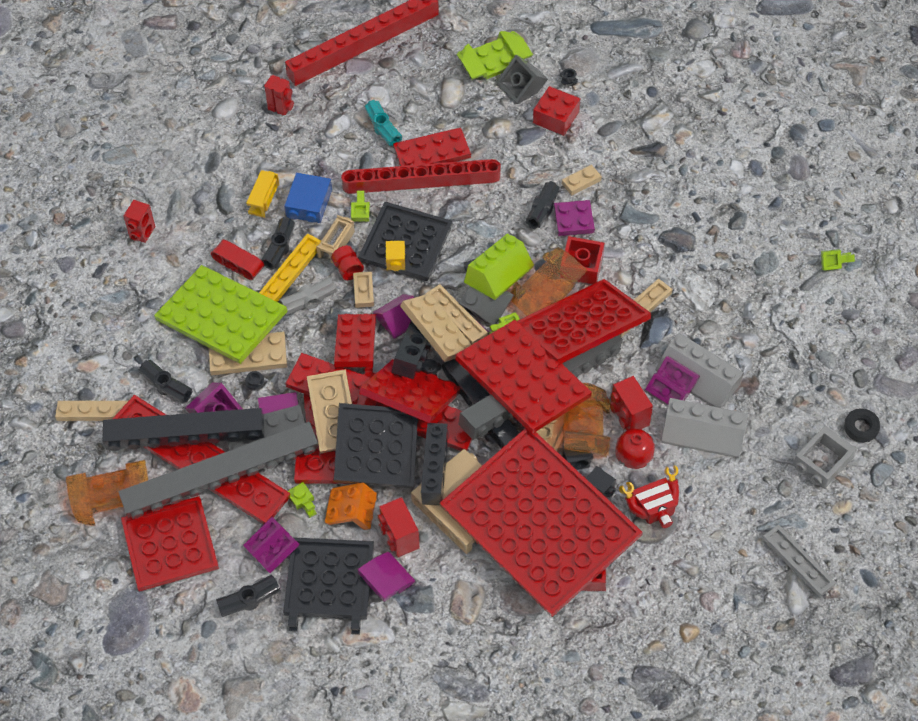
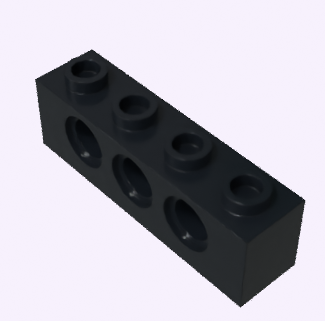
[391,320,431,379]
[421,423,449,505]

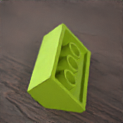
[464,233,534,300]

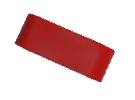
[211,239,264,280]

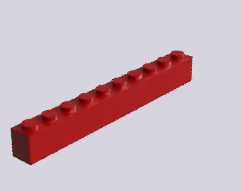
[285,0,439,86]

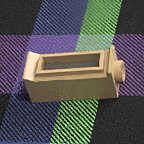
[317,215,355,264]

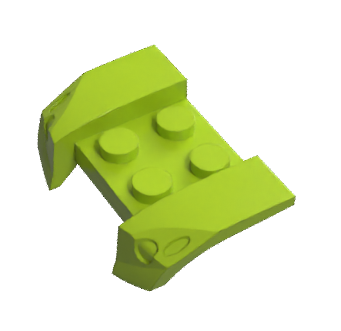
[457,31,533,80]

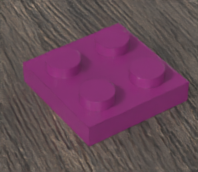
[554,200,595,236]

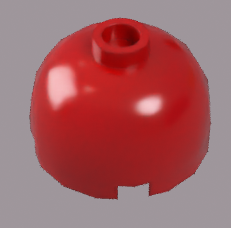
[615,428,655,469]

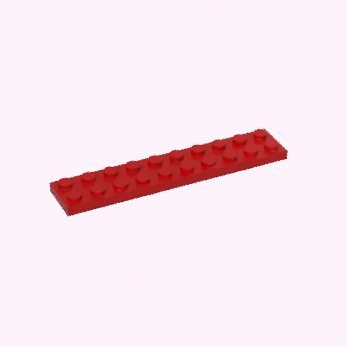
[286,353,472,451]
[113,394,291,525]

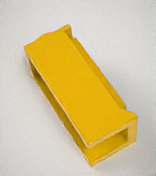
[246,170,280,218]

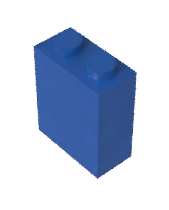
[284,172,332,223]

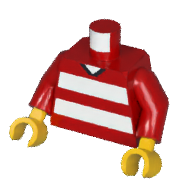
[619,465,680,528]

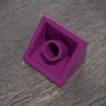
[373,294,414,339]

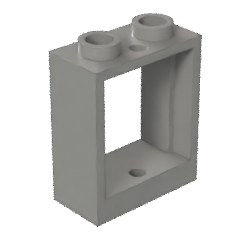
[793,425,857,489]

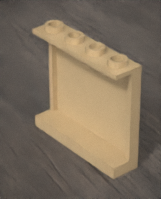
[411,449,482,554]

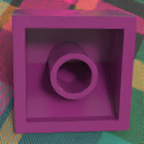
[185,382,242,413]

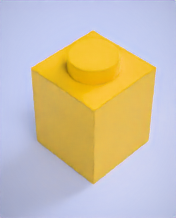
[386,241,405,271]

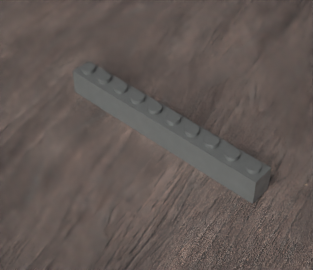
[458,335,623,440]
[118,422,318,519]

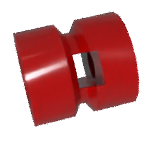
[331,245,364,281]

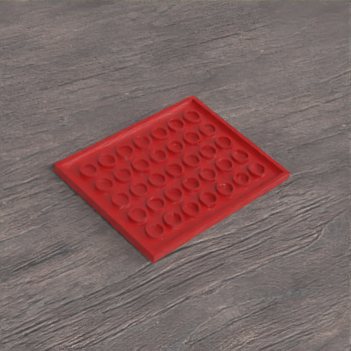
[439,428,643,617]

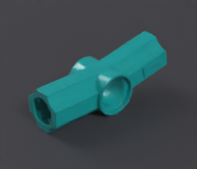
[365,100,402,146]

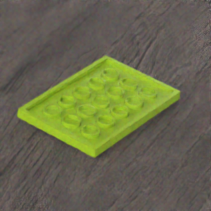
[154,265,288,364]

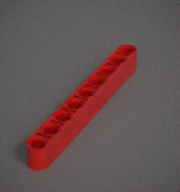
[341,159,501,194]

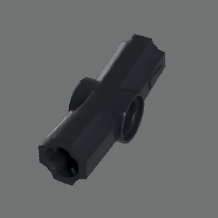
[526,181,560,230]
[262,217,295,270]
[138,360,193,404]
[216,574,281,617]

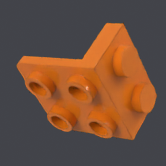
[325,482,377,530]

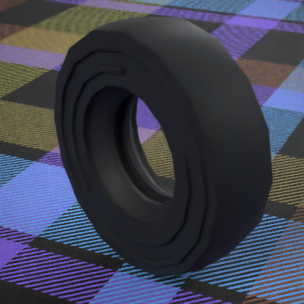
[844,408,880,443]

